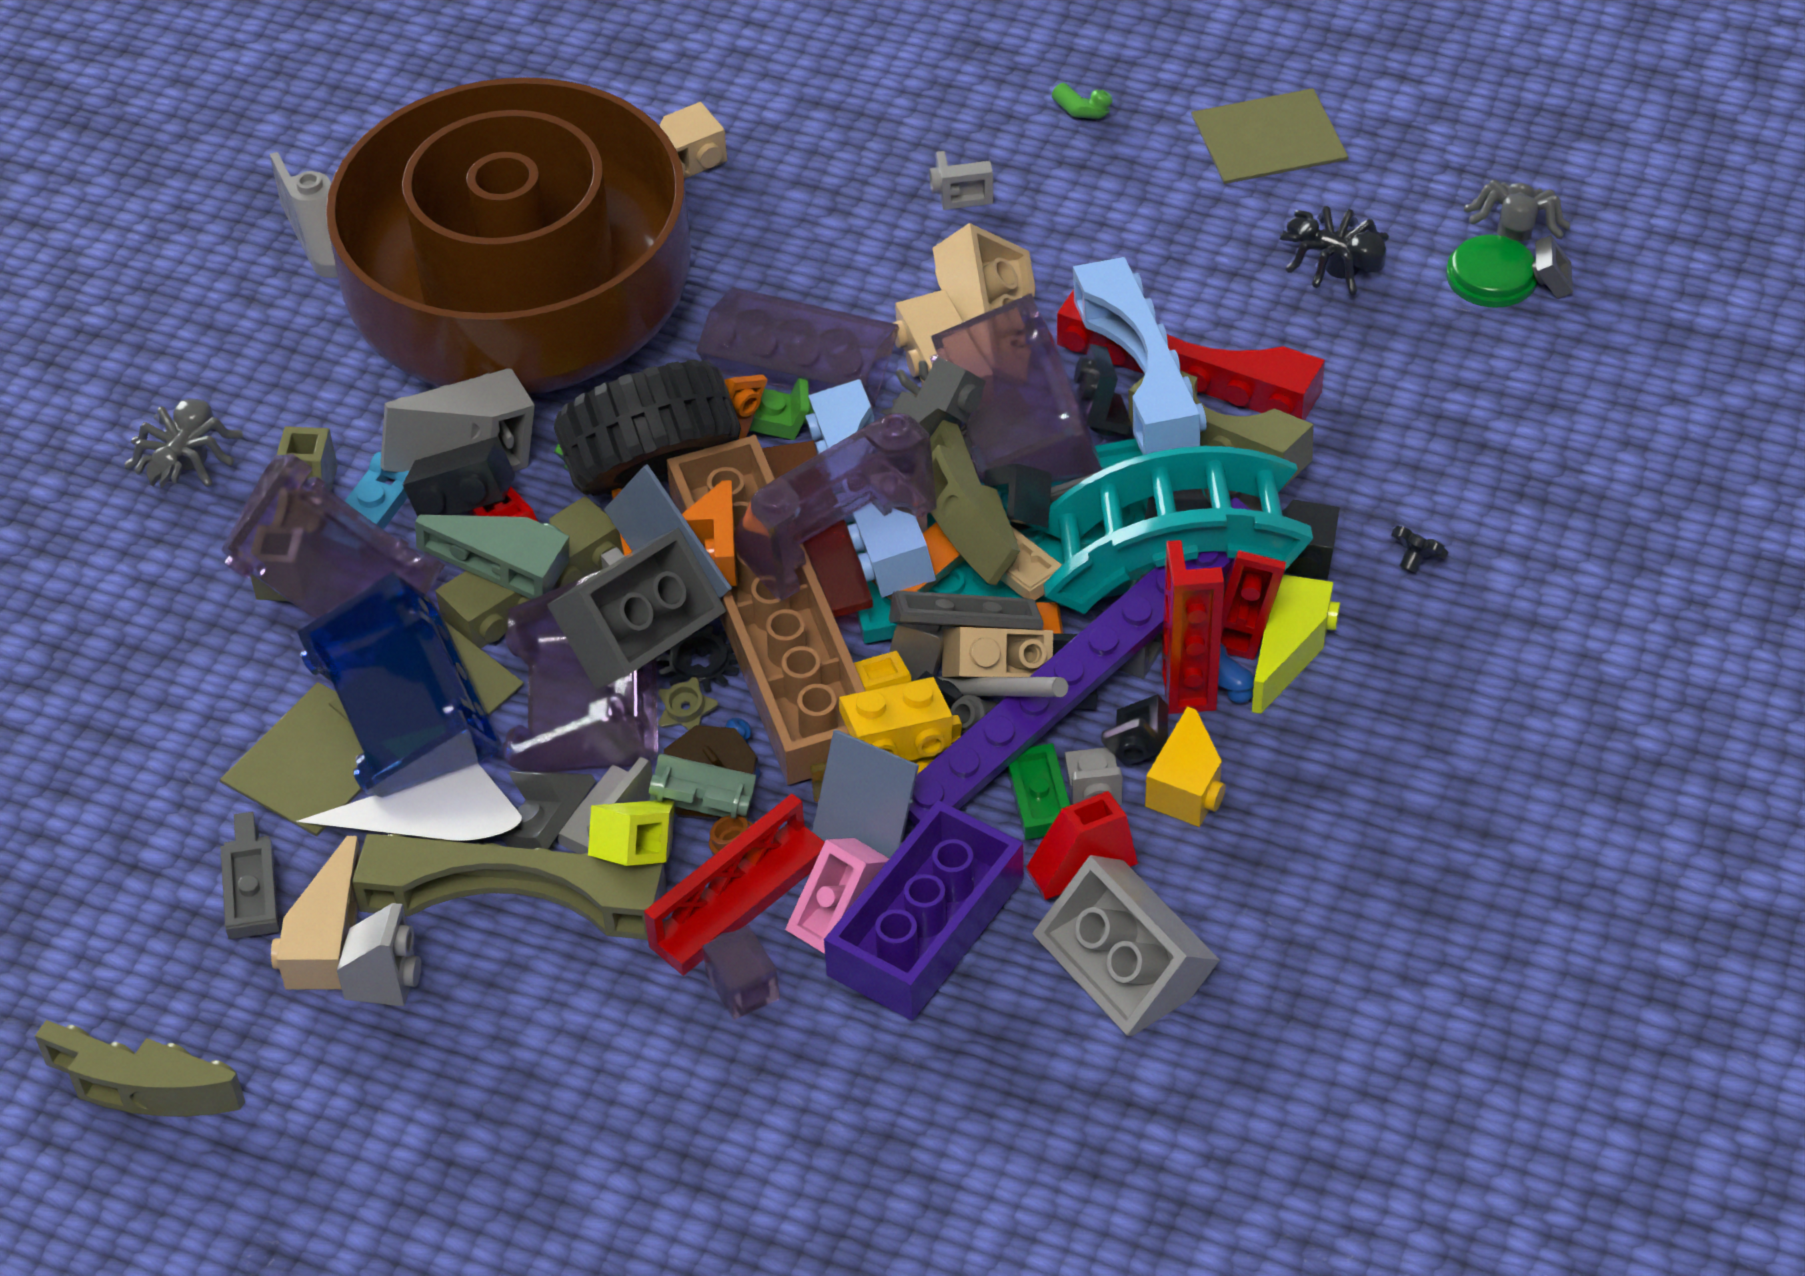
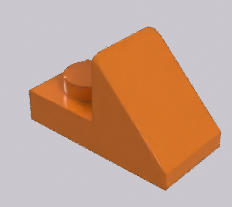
[682,480,737,586]

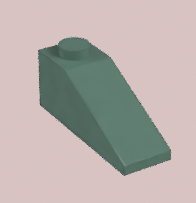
[415,515,570,604]

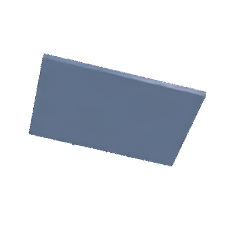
[812,729,919,859]

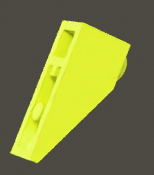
[1252,575,1340,714]

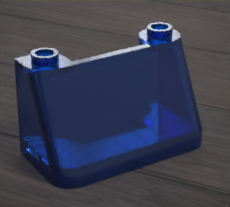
[297,571,502,798]

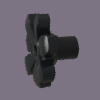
[1391,525,1449,573]

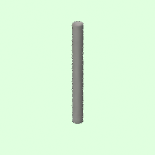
[938,676,1068,697]

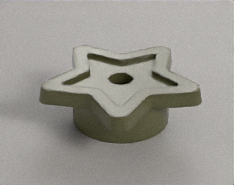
[658,677,718,731]

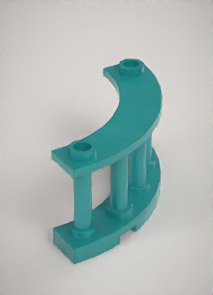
[1040,446,1313,614]

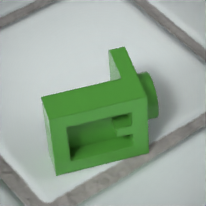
[749,378,813,440]

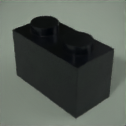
[402,436,515,517]

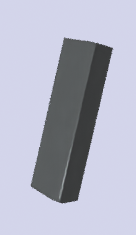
[889,591,1044,630]

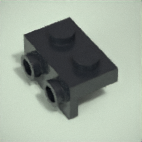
[1074,344,1132,436]

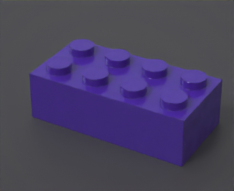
[824,800,1024,1021]

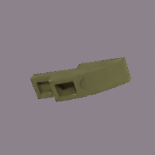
[915,420,1020,585]
[35,1020,246,1117]

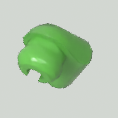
[1052,83,1113,119]

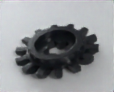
[657,625,739,693]

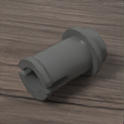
[951,695,1000,733]

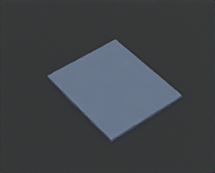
[604,464,732,599]

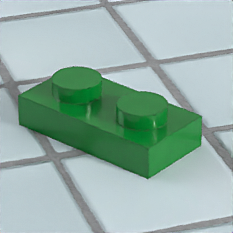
[1006,743,1070,840]

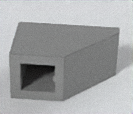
[337,903,421,1006]

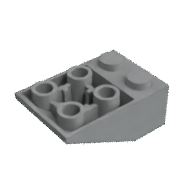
[380,369,535,472]

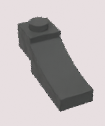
[860,356,987,479]

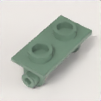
[649,753,756,820]

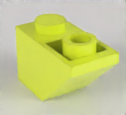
[588,799,675,866]

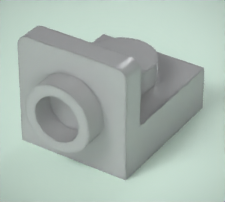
[929,151,993,210]
[1065,747,1123,805]

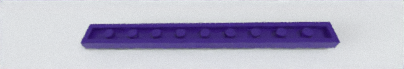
[908,497,1251,826]

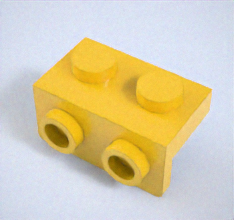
[839,677,953,761]

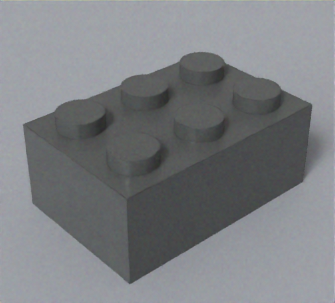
[547,527,726,689]

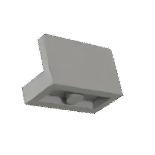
[558,757,653,854]

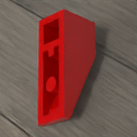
[1220,550,1286,660]

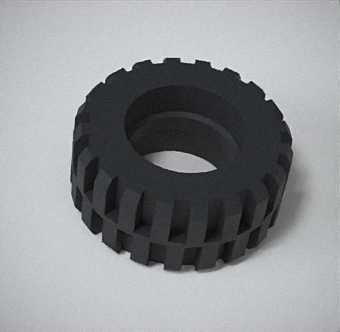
[554,360,741,496]

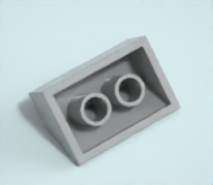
[1032,855,1220,1036]

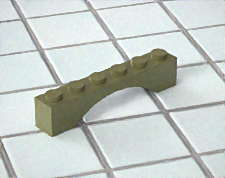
[352,834,667,940]

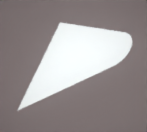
[296,761,522,841]

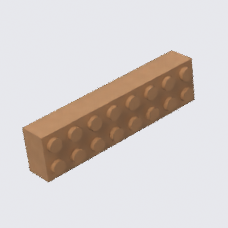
[667,435,865,785]

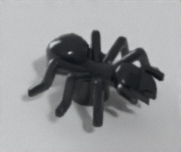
[1280,206,1389,295]

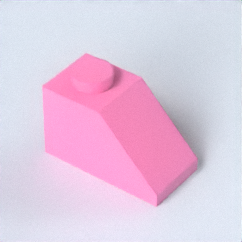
[785,838,889,954]

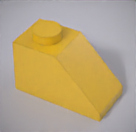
[1145,706,1226,827]

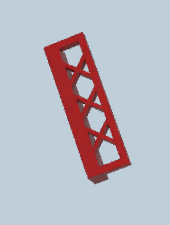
[1161,540,1224,714]
[644,794,825,976]

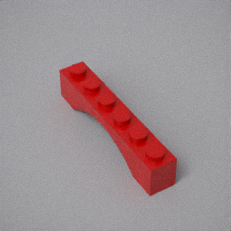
[1057,289,1325,420]

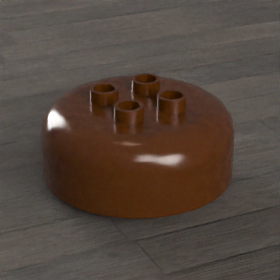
[326,77,691,395]

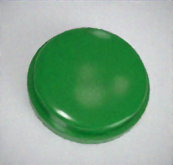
[1446,235,1538,308]

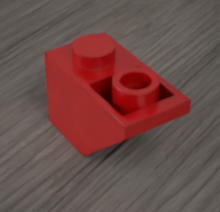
[1026,791,1138,900]

